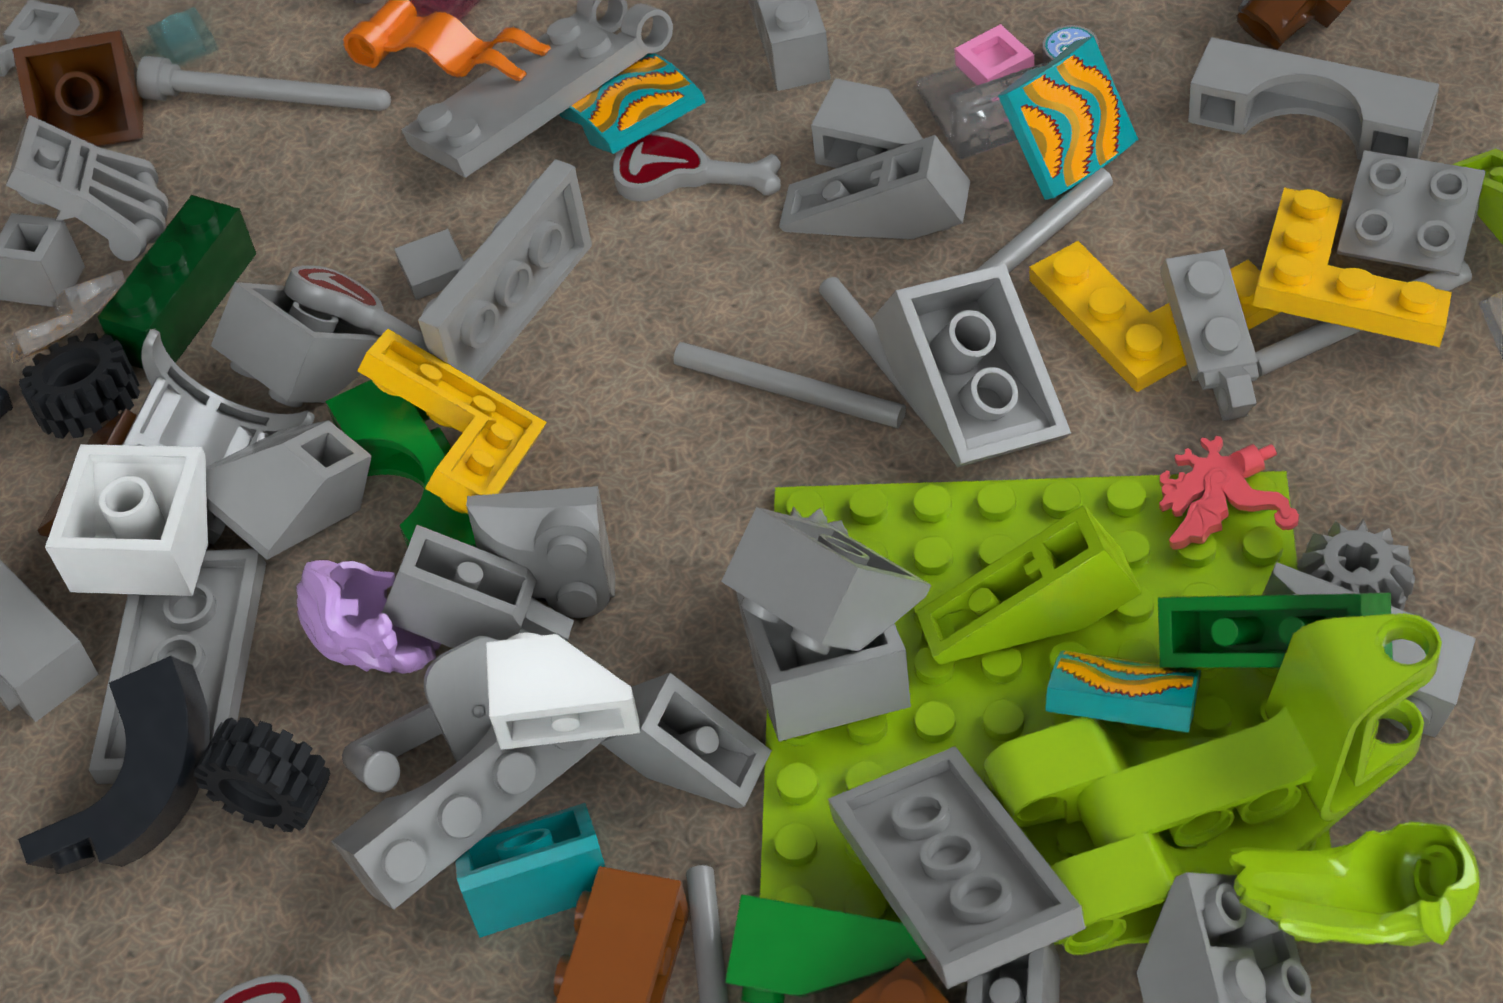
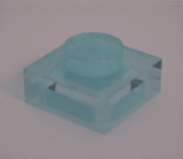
[146,7,218,67]

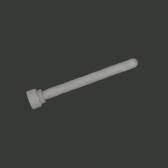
[136,56,391,111]

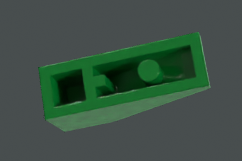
[725,894,927,1003]

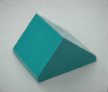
[455,803,606,938]

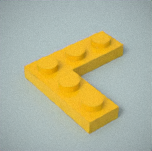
[1252,188,1452,347]
[1029,241,1281,392]
[357,329,547,514]

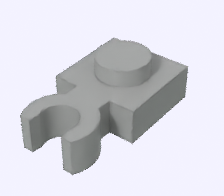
[0,0,80,77]

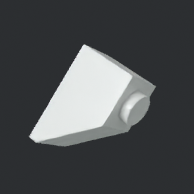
[486,633,640,750]

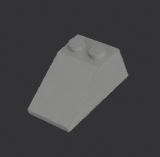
[872,264,1071,468]

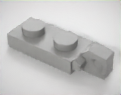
[1160,249,1259,421]

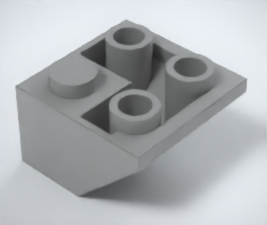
[206,420,372,560]
[1136,873,1312,1003]

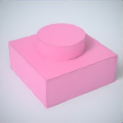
[955,24,1034,96]

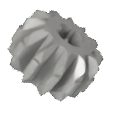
[1297,519,1415,611]

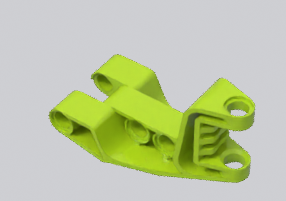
[984,613,1442,955]

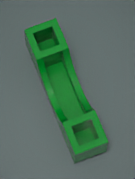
[325,380,477,548]

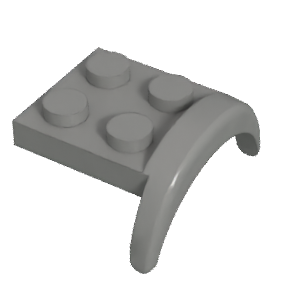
[122,329,315,545]

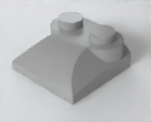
[466,486,616,618]

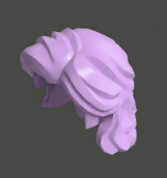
[296,560,441,674]

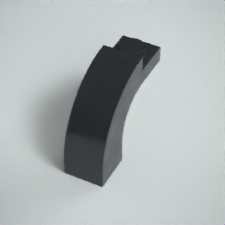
[18,656,210,874]

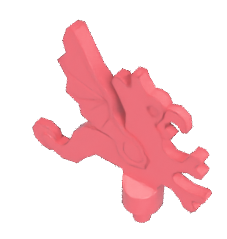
[1159,436,1299,550]

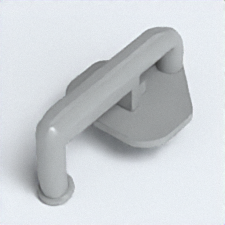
[342,636,499,793]

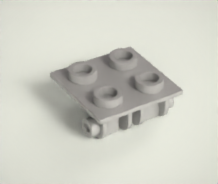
[1337,150,1486,277]

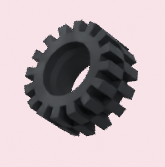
[19,333,140,439]
[194,717,331,832]

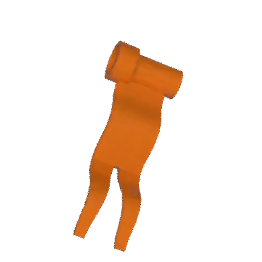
[343,0,551,82]

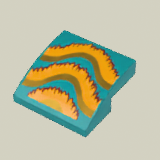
[998,36,1138,200]
[559,53,706,154]
[1045,650,1201,732]

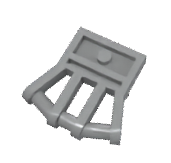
[6,115,169,261]

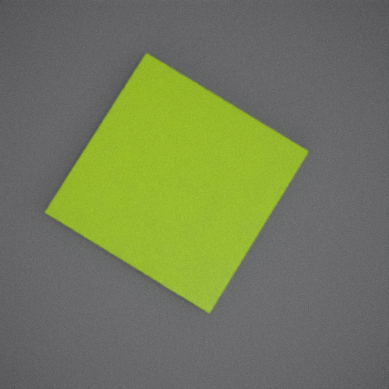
[760,471,1331,944]

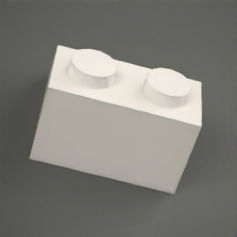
[45,444,208,596]

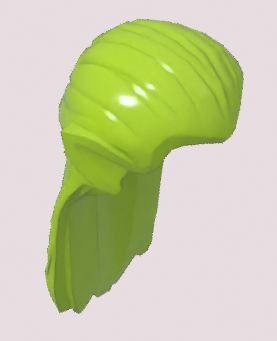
[1229,821,1480,946]

